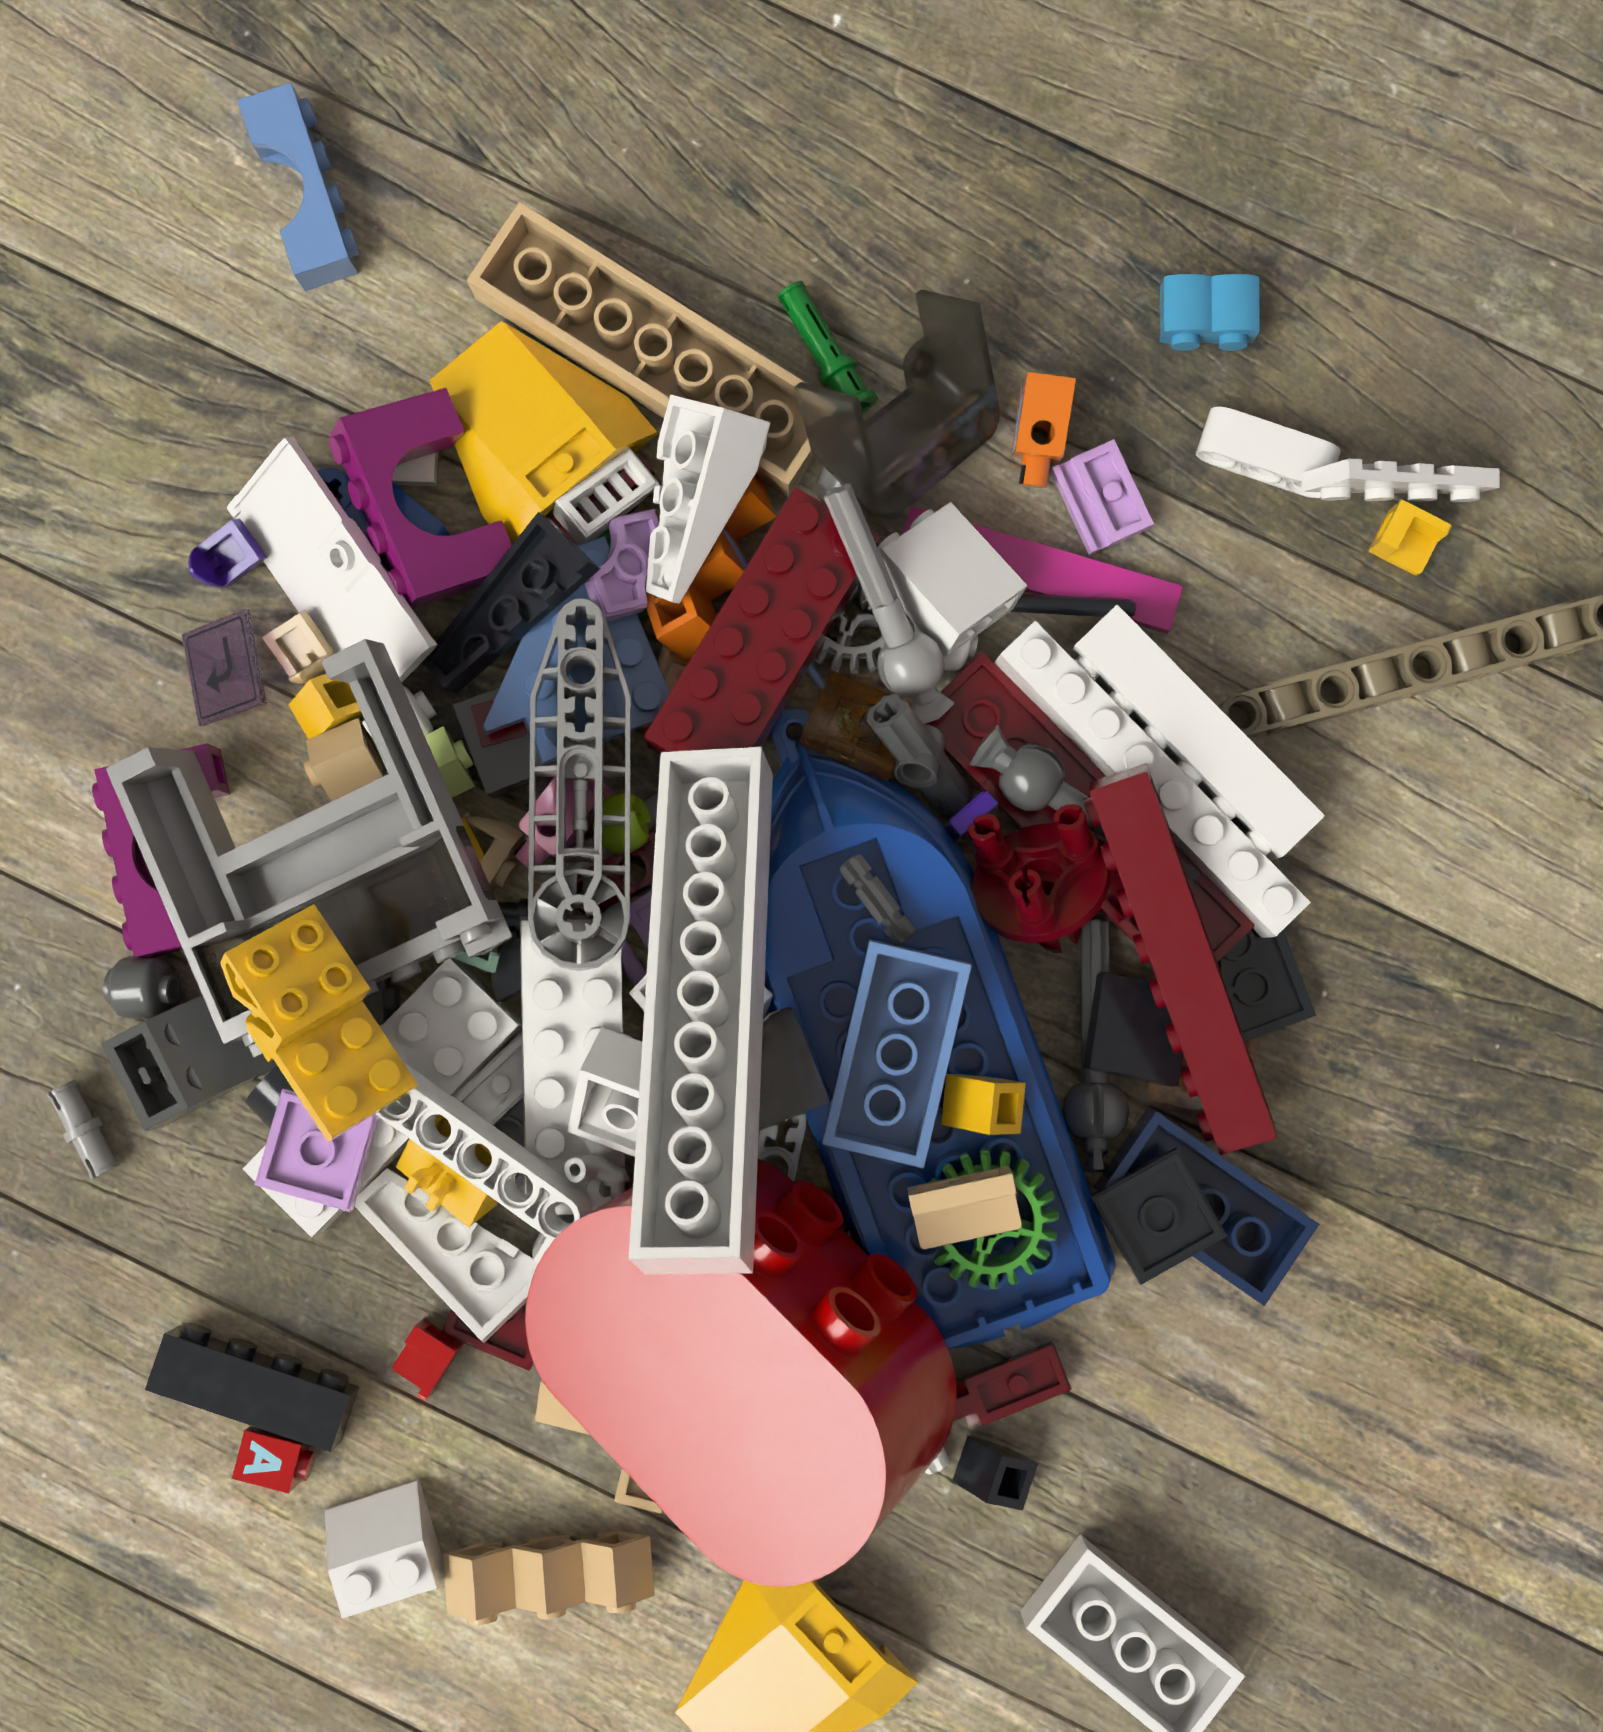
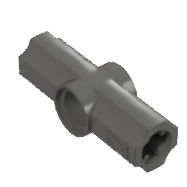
[867,694,972,817]

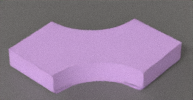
[584,509,659,621]

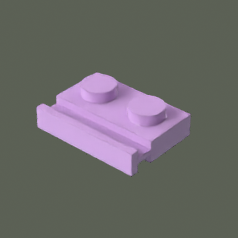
[1050,439,1154,556]

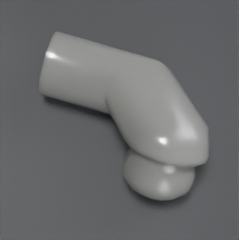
[564,1154,629,1198]

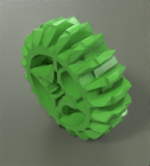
[929,1149,1059,1289]

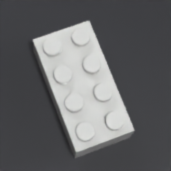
[1020,1534,1245,1732]

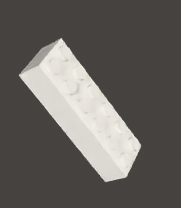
[1069,605,1325,861]
[520,915,625,1215]
[243,958,522,1237]

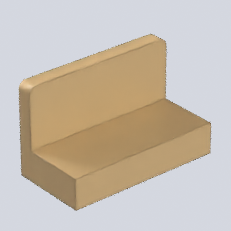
[907,1166,1022,1249]

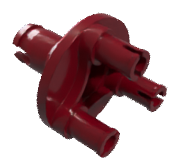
[968,804,1110,953]

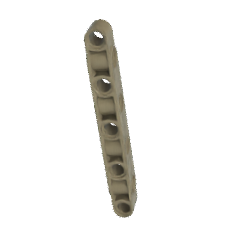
[1218,595,1603,738]

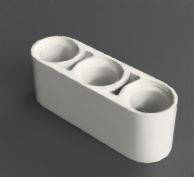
[1196,407,1341,498]

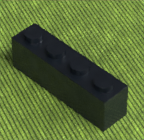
[145,1323,360,1452]

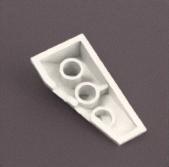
[646,395,770,603]

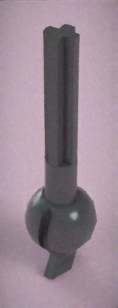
[969,725,1200,888]
[1062,920,1130,1172]

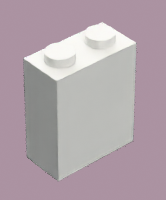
[877,502,1028,658]

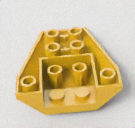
[429,320,658,544]
[675,1580,918,1732]

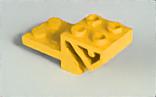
[220,904,418,1143]

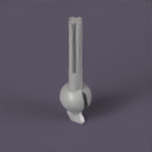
[823,483,954,724]

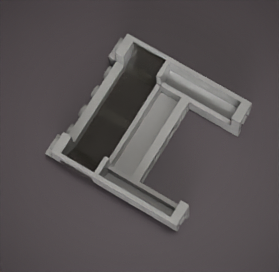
[106,639,513,1057]

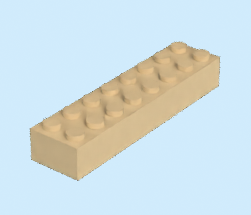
[467,202,841,498]

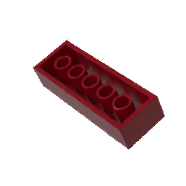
[644,487,880,755]

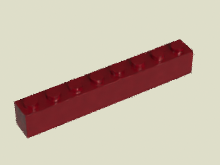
[1083,763,1277,1155]

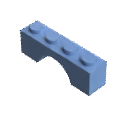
[237,82,360,291]

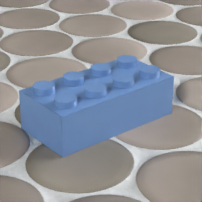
[822,939,972,1168]

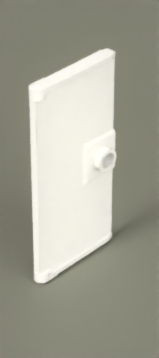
[227,436,437,683]

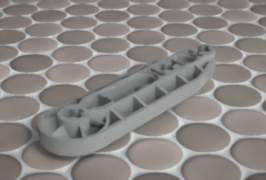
[528,598,631,971]

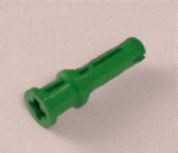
[777,281,878,420]

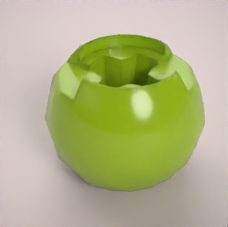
[593,792,651,854]

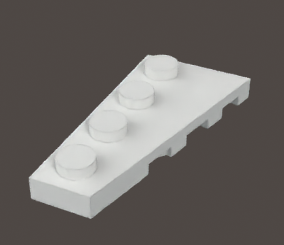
[1302,458,1500,502]
[355,1168,538,1343]

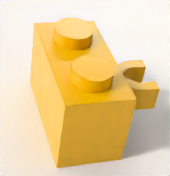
[396,1114,498,1227]

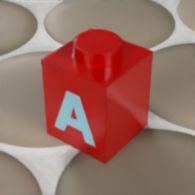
[232,1426,315,1494]

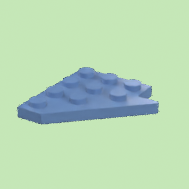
[482,536,670,765]

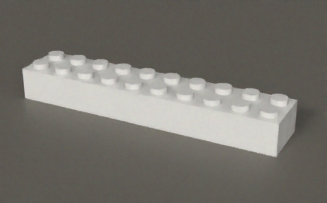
[629,747,773,1274]

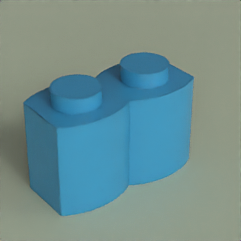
[1160,274,1260,351]

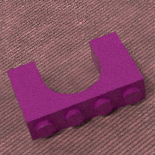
[329,388,512,609]
[92,743,230,957]

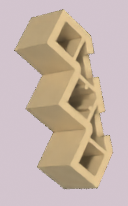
[303,718,438,926]
[443,1531,655,1625]

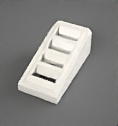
[553,448,660,545]

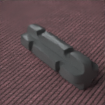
[840,854,915,945]

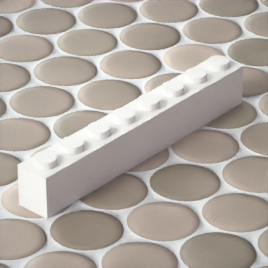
[994,621,1311,938]

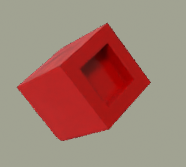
[392,1318,464,1401]

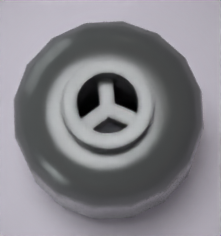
[103,956,182,1019]

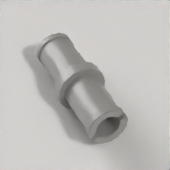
[46,1080,120,1180]

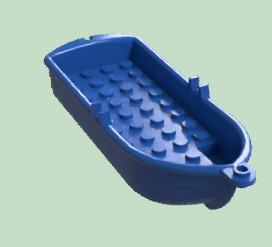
[764,709,1116,1349]

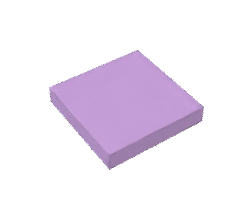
[254,1088,380,1212]

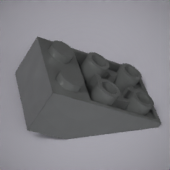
[101,984,277,1131]

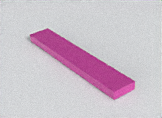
[902,506,1183,634]

